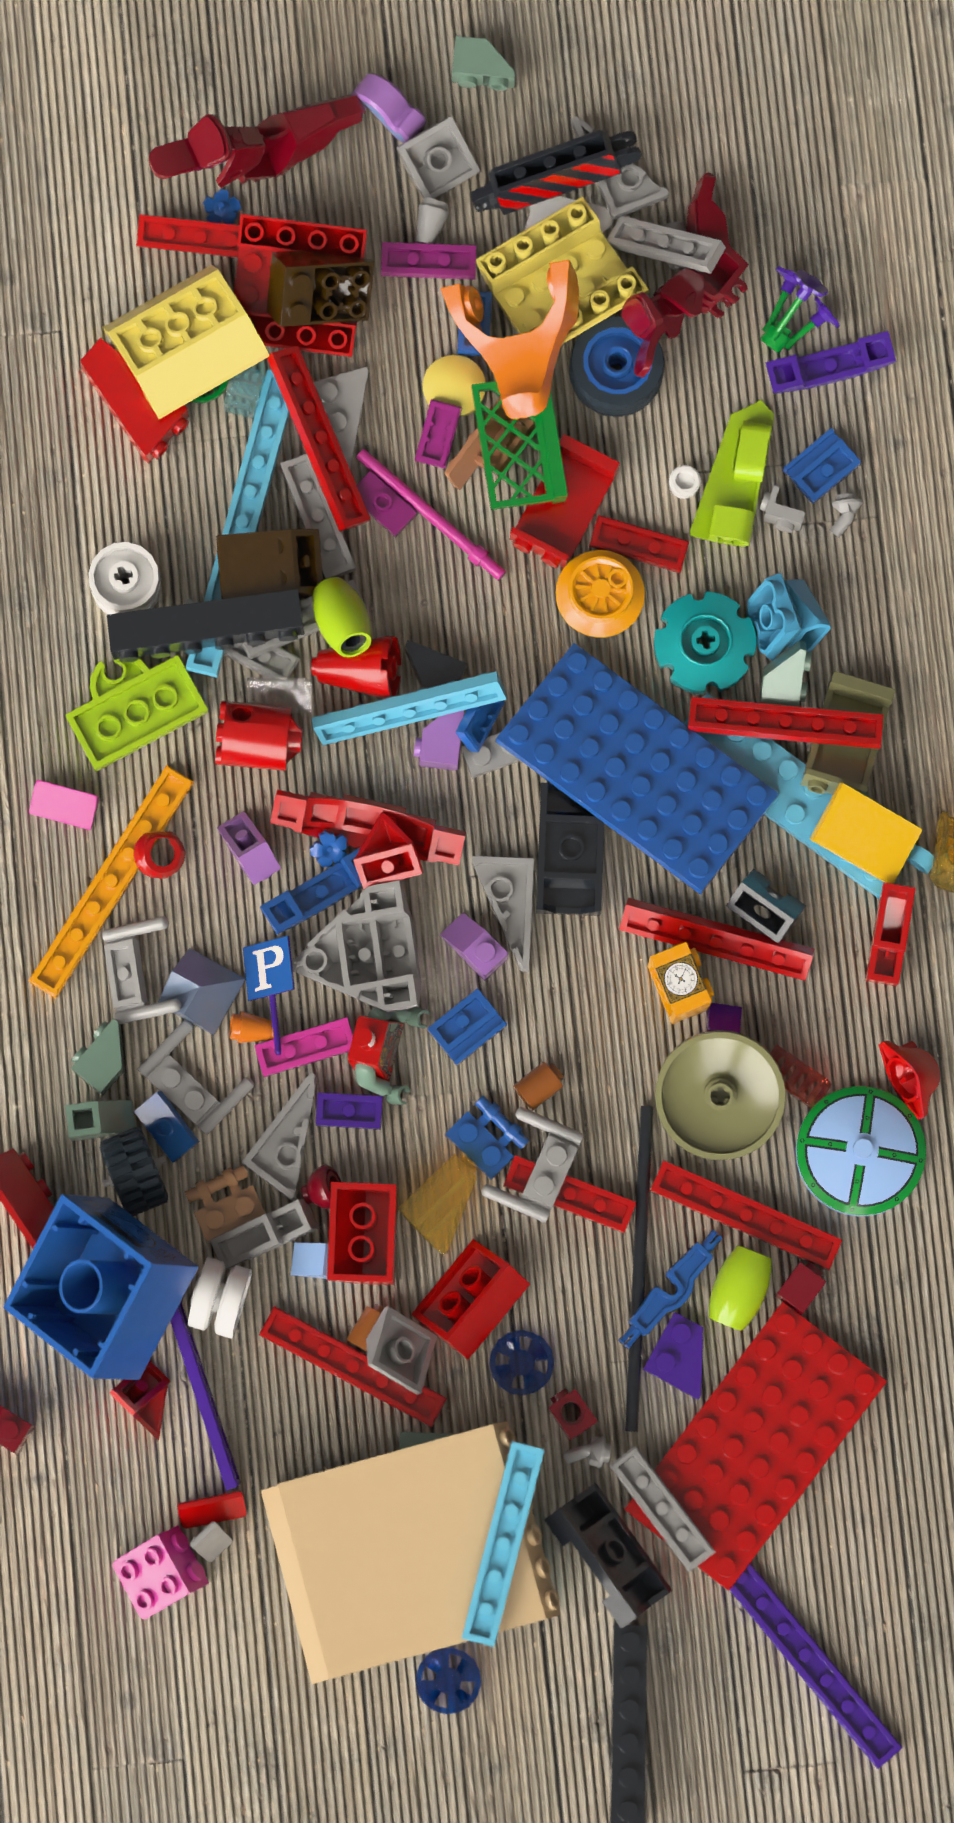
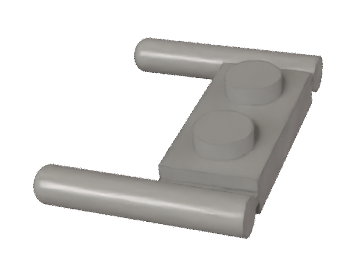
[102,916,181,1025]
[137,1020,254,1135]
[482,1107,584,1223]

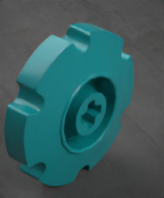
[653,592,756,695]

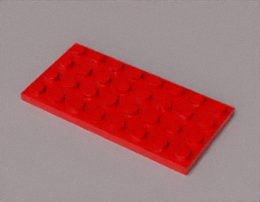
[624,1302,887,1591]

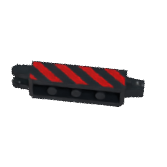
[470,130,642,215]

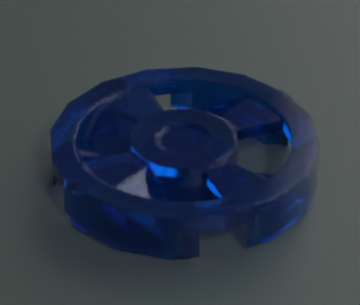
[489,1330,554,1396]
[415,1648,481,1714]

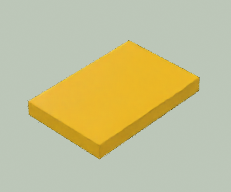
[809,783,923,884]

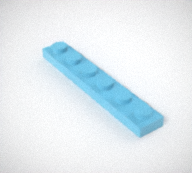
[312,671,506,745]
[462,1441,545,1647]

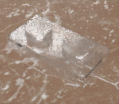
[247,677,312,713]

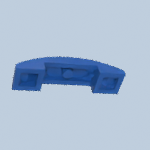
[260,847,362,934]

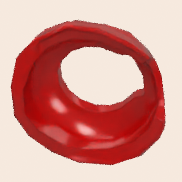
[133,830,186,879]

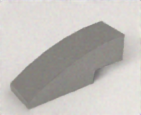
[210,1199,319,1270]

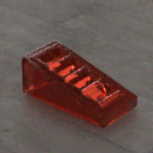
[771,1044,832,1109]

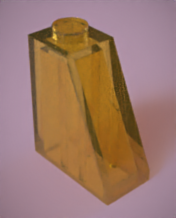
[398,1154,477,1257]

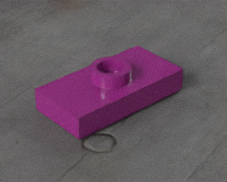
[414,399,462,469]
[357,471,417,538]

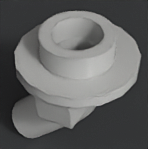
[830,493,863,538]
[564,1436,611,1469]

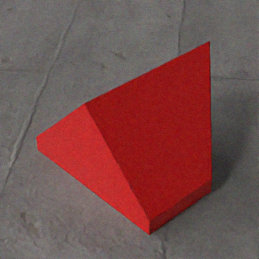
[353,811,424,889]
[109,1360,171,1441]

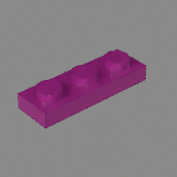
[381,242,476,280]

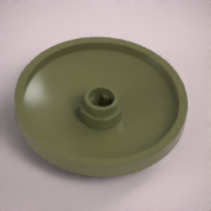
[655,1030,786,1160]

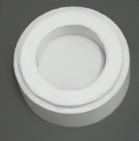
[669,465,701,499]

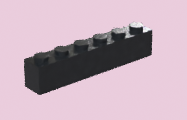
[107,589,305,663]
[609,1625,647,1823]

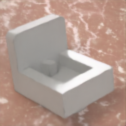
[760,484,805,533]

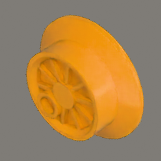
[556,550,645,638]

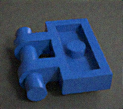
[445,1095,530,1180]

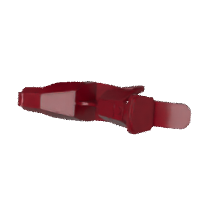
[148,95,366,187]
[621,172,749,378]

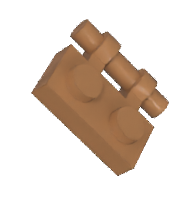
[184,1165,266,1243]

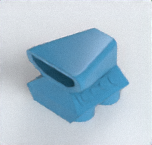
[747,573,831,660]

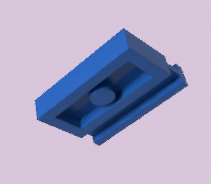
[783,428,861,504]
[427,988,507,1066]

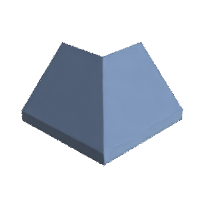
[158,948,246,1035]

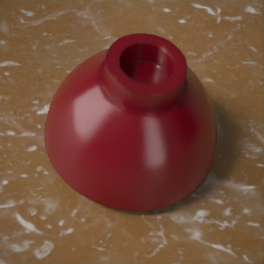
[301,1164,341,1209]

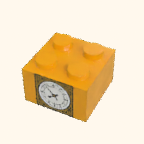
[647,942,714,1025]

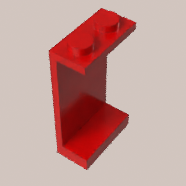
[510,434,620,568]

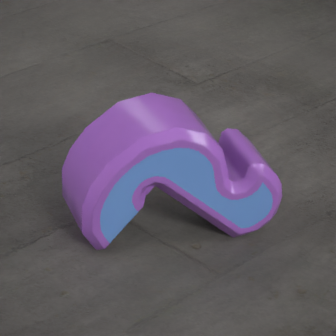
[351,74,426,143]

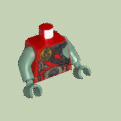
[348,1007,430,1105]

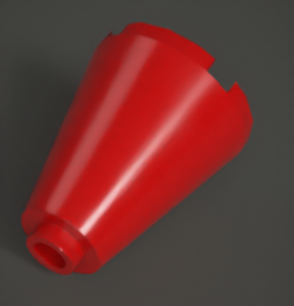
[311,635,402,699]

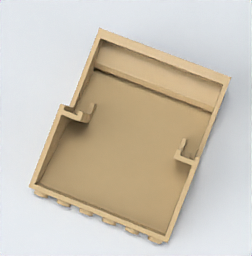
[261,1421,561,1684]

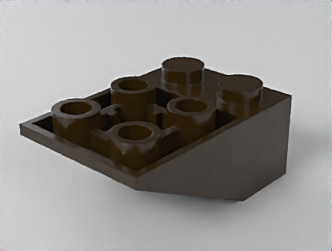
[267,251,374,327]
[216,529,323,599]

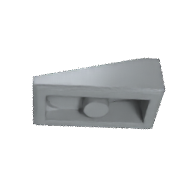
[190,1522,232,1562]

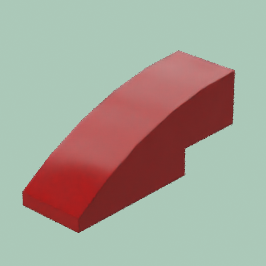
[865,882,916,986]

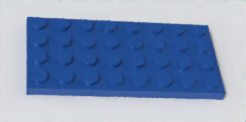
[496,643,779,895]

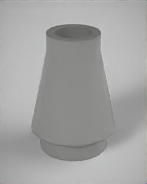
[415,198,449,244]

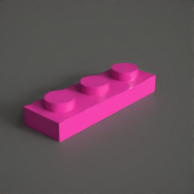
[254,1017,353,1077]

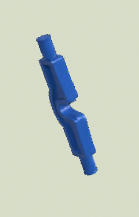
[619,1230,723,1349]

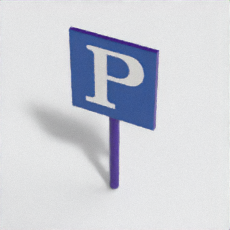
[243,936,295,1055]

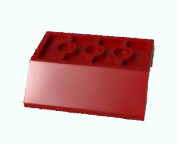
[234,214,367,357]

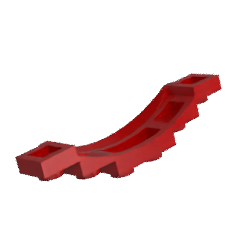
[270,789,466,865]

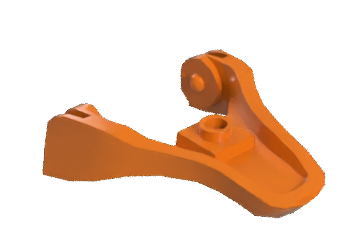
[440,260,579,419]

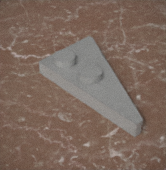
[571,116,669,220]
[314,367,368,471]
[472,856,534,972]
[242,1072,317,1201]

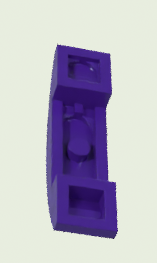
[765,331,896,394]

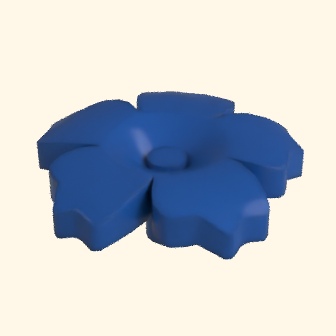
[203,189,241,225]
[309,830,348,867]

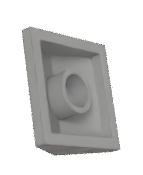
[397,116,481,199]
[366,1306,437,1395]

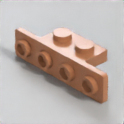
[445,397,535,490]

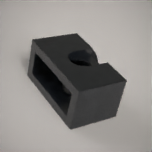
[726,869,806,943]

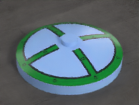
[795,1086,926,1217]

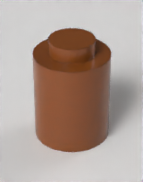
[513,1062,564,1111]
[346,1304,384,1353]

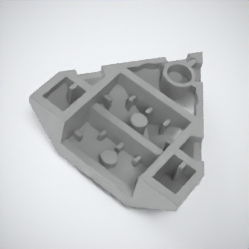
[292,880,421,1012]

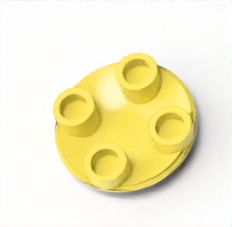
[423,355,486,416]

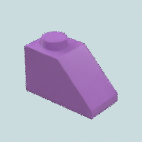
[414,710,465,771]
[217,811,281,885]
[440,913,508,981]

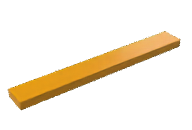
[28,765,194,999]

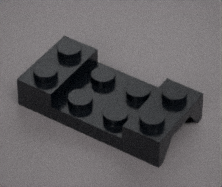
[536,782,604,916]
[544,1482,673,1629]

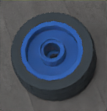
[569,316,665,417]

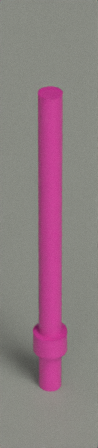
[356,449,506,581]

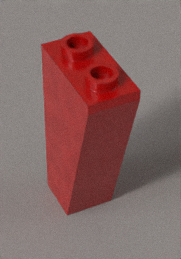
[80,338,189,464]

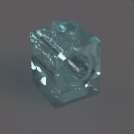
[224,367,265,419]

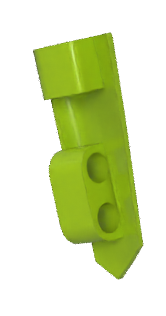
[690,400,774,547]

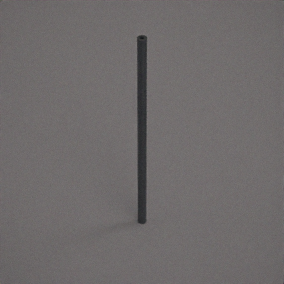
[625,1105,654,1432]

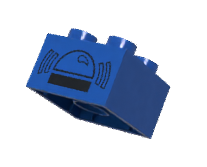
[3,1194,199,1380]

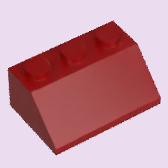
[0,1148,54,1249]
[327,1182,399,1286]
[411,1239,530,1360]

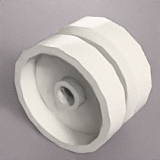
[89,542,161,614]
[188,1257,252,1339]

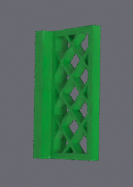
[471,381,568,510]

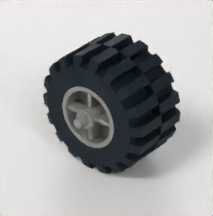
[100,1127,168,1216]

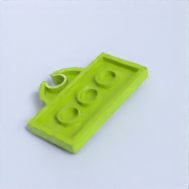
[65,655,209,772]

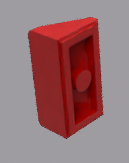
[177,1491,247,1529]

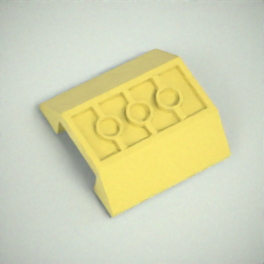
[475,196,649,344]
[103,265,269,419]

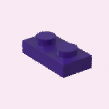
[316,1093,383,1130]

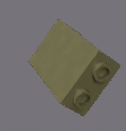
[800,671,896,796]

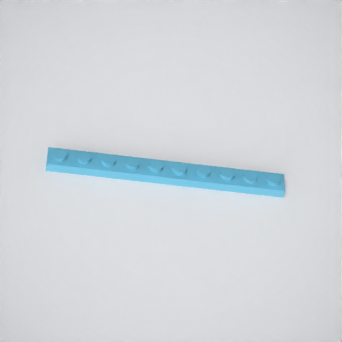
[186,369,290,678]

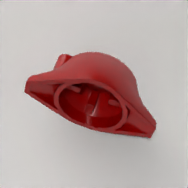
[878,1040,940,1119]

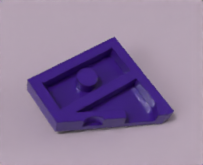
[643,1312,703,1400]

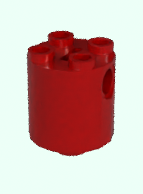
[215,700,303,771]

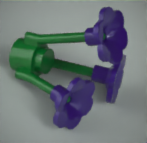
[760,266,840,354]

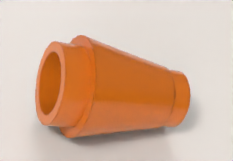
[229,1011,274,1043]

